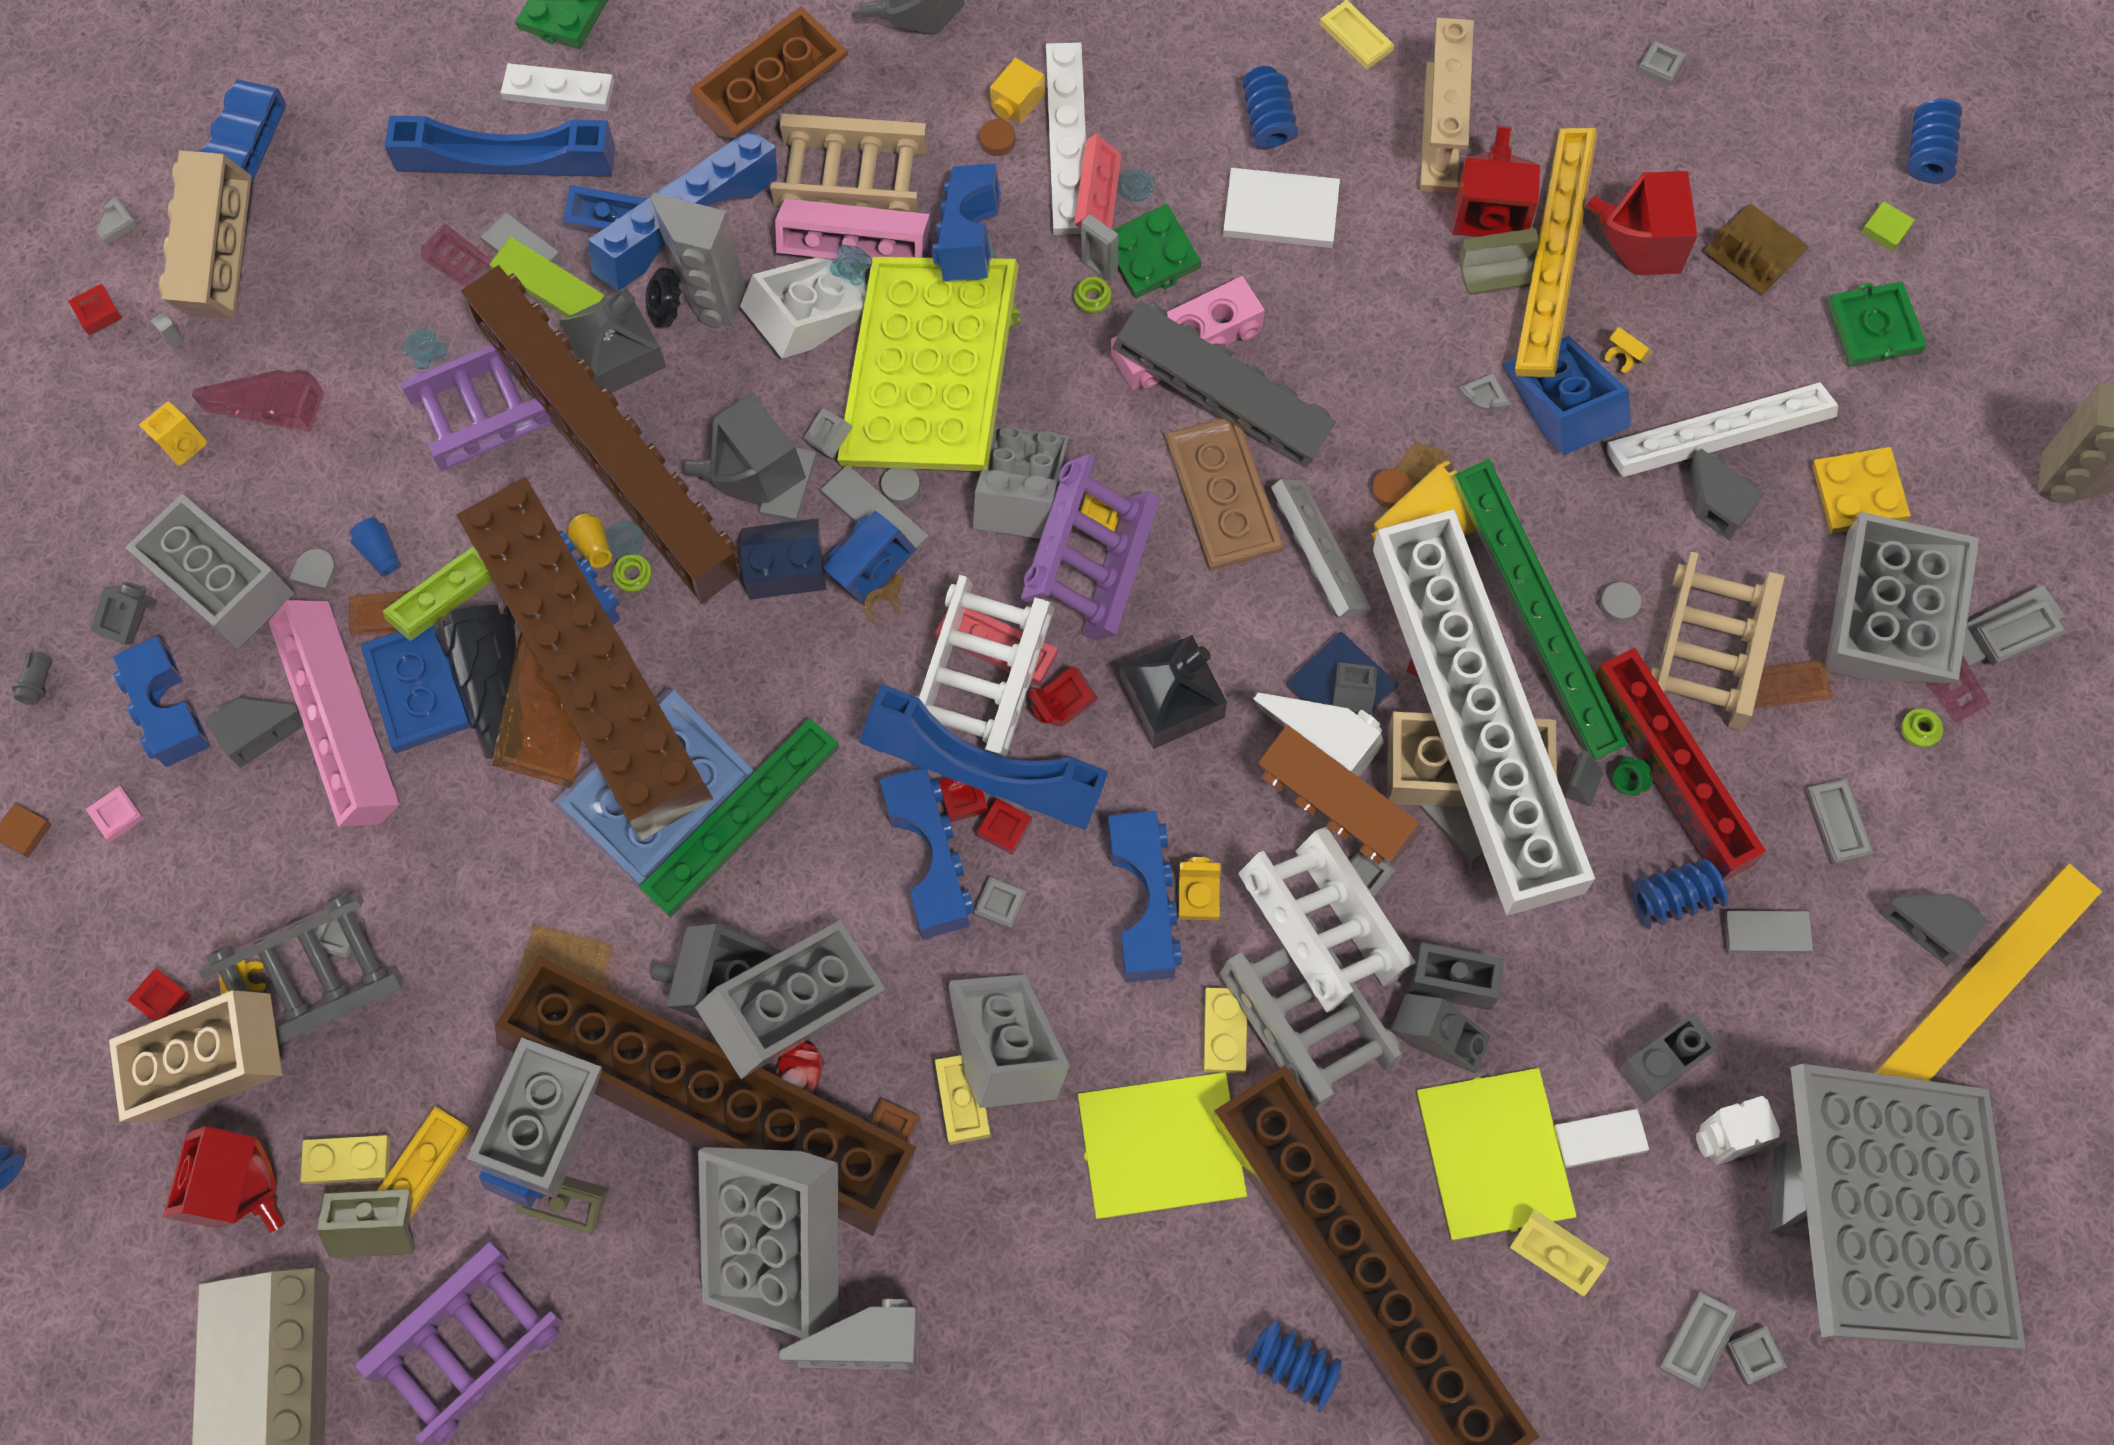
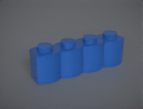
[200,79,286,188]

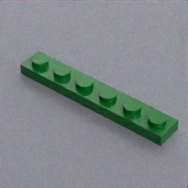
[639,718,840,918]

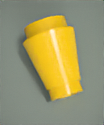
[567,513,612,568]

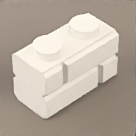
[1696,1096,1780,1165]

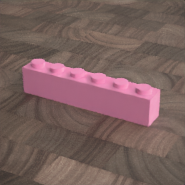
[268,600,400,827]

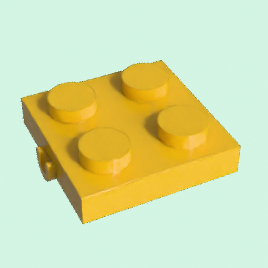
[1812,447,1911,534]

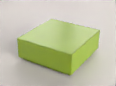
[1861,201,1915,252]

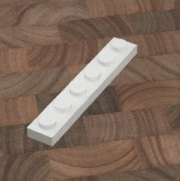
[1046,42,1086,235]
[1607,382,1838,477]

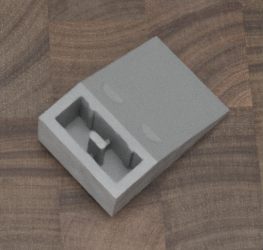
[973,425,1069,539]

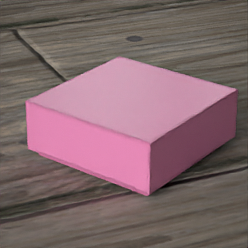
[86,786,144,842]

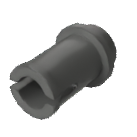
[12,652,52,705]

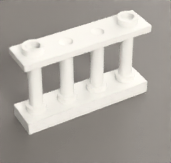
[915,575,1055,757]
[1238,827,1416,1012]

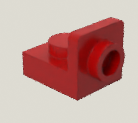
[776,1043,825,1095]

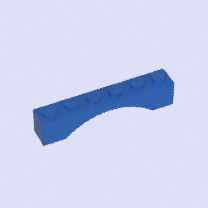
[385,115,615,176]
[588,129,777,291]
[859,684,1108,830]

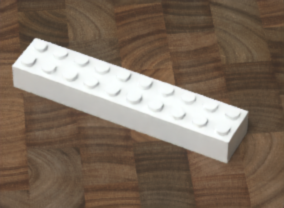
[1373,510,1595,916]

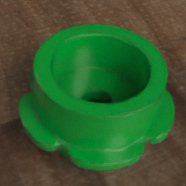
[1613,757,1653,796]

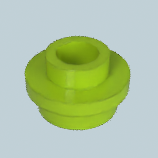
[1074,277,1111,313]
[612,554,652,593]
[1901,709,1943,748]

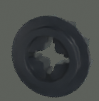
[646,267,682,328]

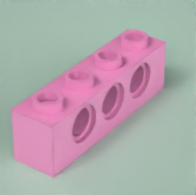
[1111,276,1265,391]

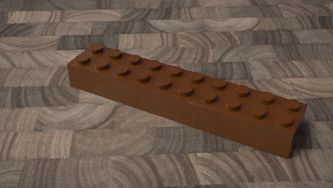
[461,265,739,604]
[456,477,714,841]
[495,956,917,1236]
[1212,1065,1540,1445]

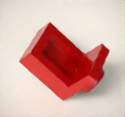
[1028,666,1099,727]

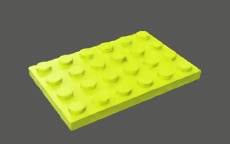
[837,257,1019,471]

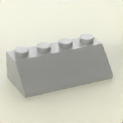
[650,192,746,327]

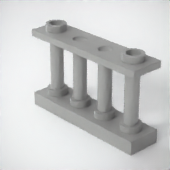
[1219,916,1402,1110]

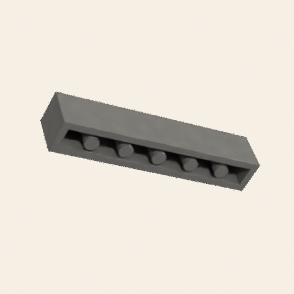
[1112,300,1336,468]

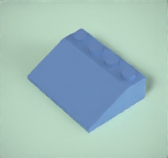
[552,689,755,886]

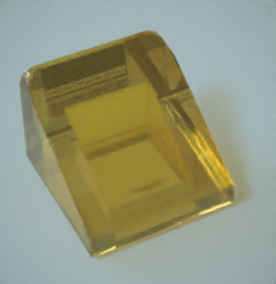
[1394,442,1452,485]

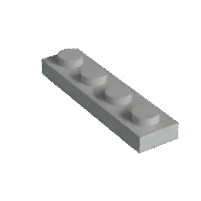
[1271,479,1371,618]

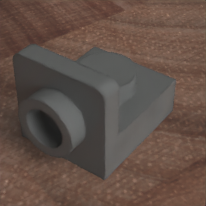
[90,582,157,645]

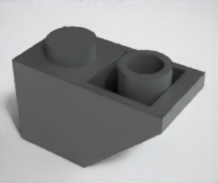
[1688,448,1765,540]
[1391,994,1490,1073]
[1618,1013,1721,1104]

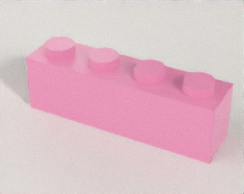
[775,198,930,263]

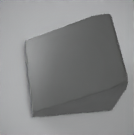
[1333,662,1377,713]
[1563,750,1603,806]

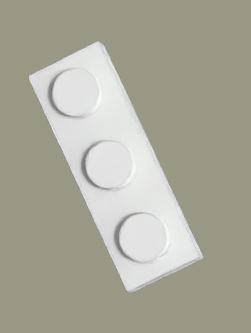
[500,63,614,111]

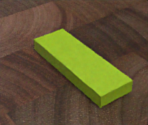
[489,236,605,317]
[383,546,493,641]

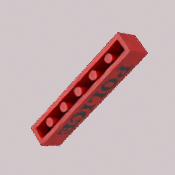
[1595,647,1767,881]

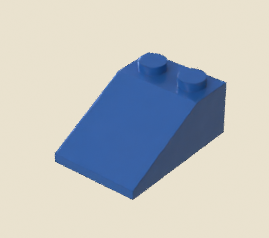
[1503,336,1631,455]

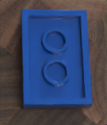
[360,624,471,754]

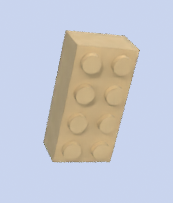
[159,150,252,319]
[1387,711,1557,807]
[109,990,283,1122]

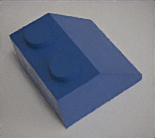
[823,510,917,605]

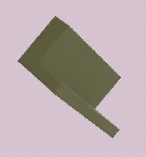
[1458,228,1539,295]
[317,1189,415,1258]

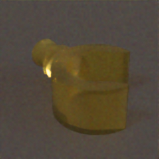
[864,574,904,625]

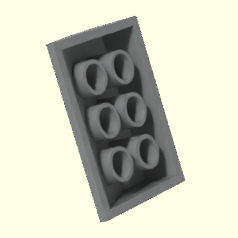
[1824,512,1979,683]
[698,1147,838,1339]

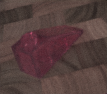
[192,370,324,432]

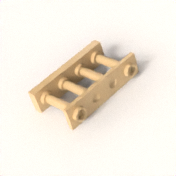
[1420,18,1474,194]
[770,113,928,213]
[1651,552,1785,731]

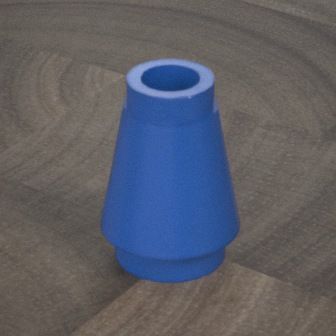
[349,517,401,577]

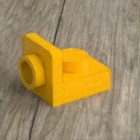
[139,401,207,466]
[1178,857,1221,921]

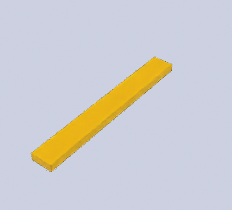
[1515,128,1597,377]
[1875,863,2102,1081]

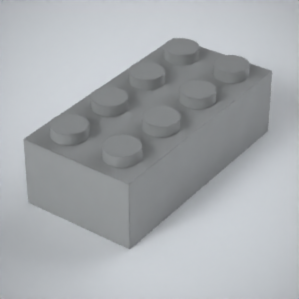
[125,494,295,649]
[695,920,885,1079]

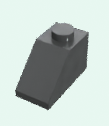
[204,698,304,768]
[1879,894,1988,966]

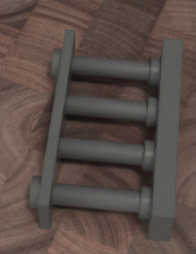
[199,892,403,1045]

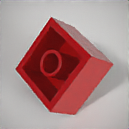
[1452,125,1540,237]
[1586,171,1698,275]
[163,1126,285,1233]

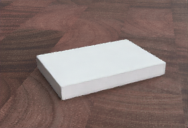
[1223,168,1340,248]

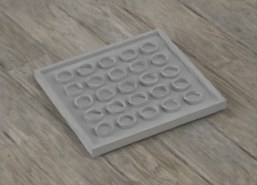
[1790,1064,2026,1351]

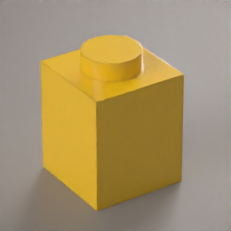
[990,57,1045,124]

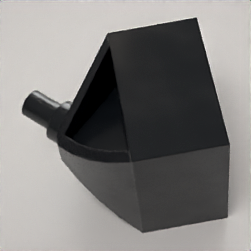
[1120,635,1227,749]

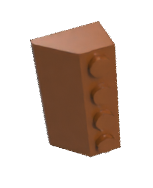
[690,6,848,138]
[1258,725,1422,865]

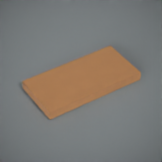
[1165,418,1284,571]

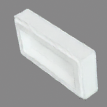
[1554,1109,1649,1169]

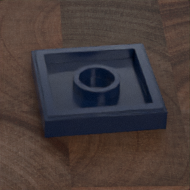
[1286,632,1398,715]

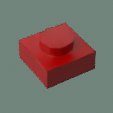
[68,283,122,335]
[939,778,988,823]
[977,798,1032,855]
[127,968,191,1022]

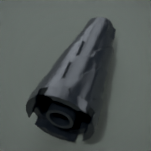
[434,605,522,764]

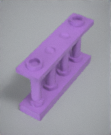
[400,345,554,471]
[1021,454,1160,640]
[354,1242,564,1445]

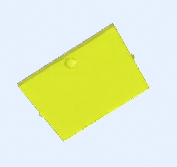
[1416,1068,1577,1241]
[1078,1072,1247,1219]

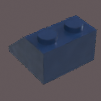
[740,518,827,600]

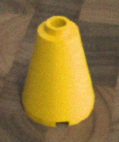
[1371,460,1477,543]

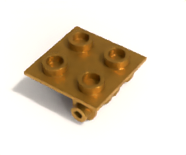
[1704,203,1809,296]

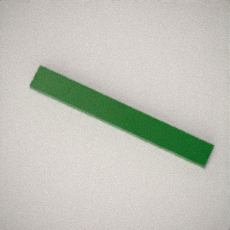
[1451,459,1628,760]

